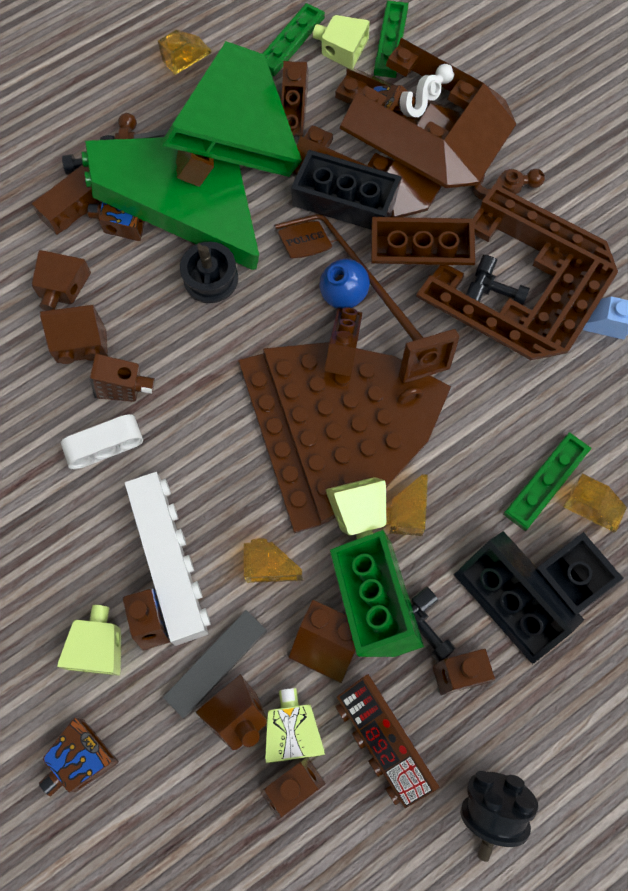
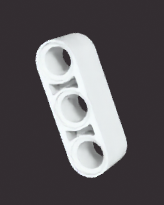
[61,414,143,469]

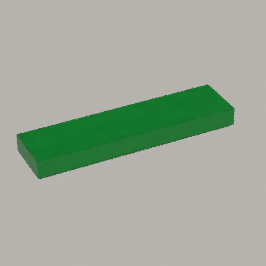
[374,1,409,78]
[262,3,325,77]
[503,432,592,532]

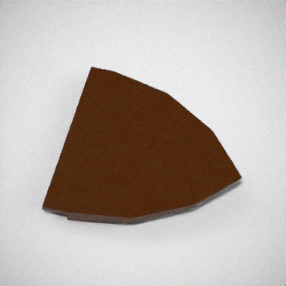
[238,342,451,534]

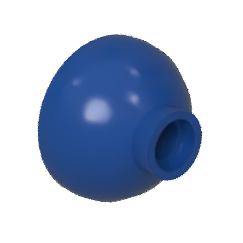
[319,259,370,309]

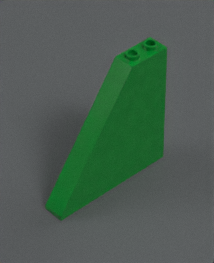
[161,41,302,177]
[81,137,259,270]

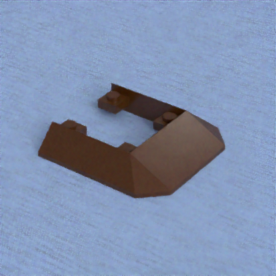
[339,38,517,188]
[293,68,461,217]
[416,184,618,360]

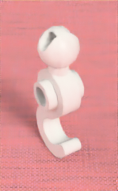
[400,64,454,117]

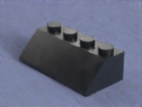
[291,150,402,230]
[453,531,585,665]

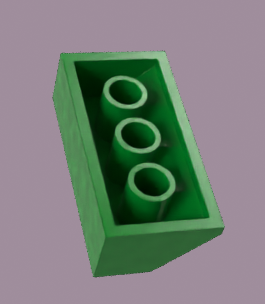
[330,530,424,657]

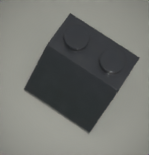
[537,532,624,615]

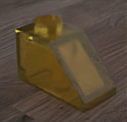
[158,30,212,75]
[563,473,627,533]
[386,474,428,536]
[244,538,303,583]

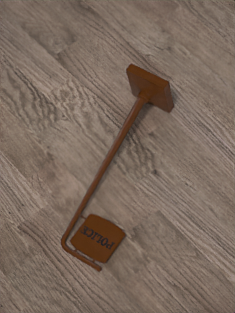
[274,214,460,383]

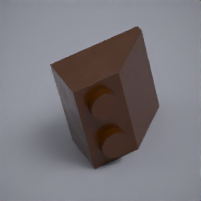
[40,305,108,364]
[289,600,356,684]

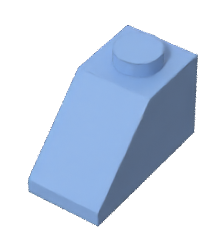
[583,296,628,340]

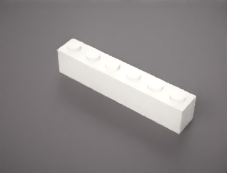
[125,472,211,646]

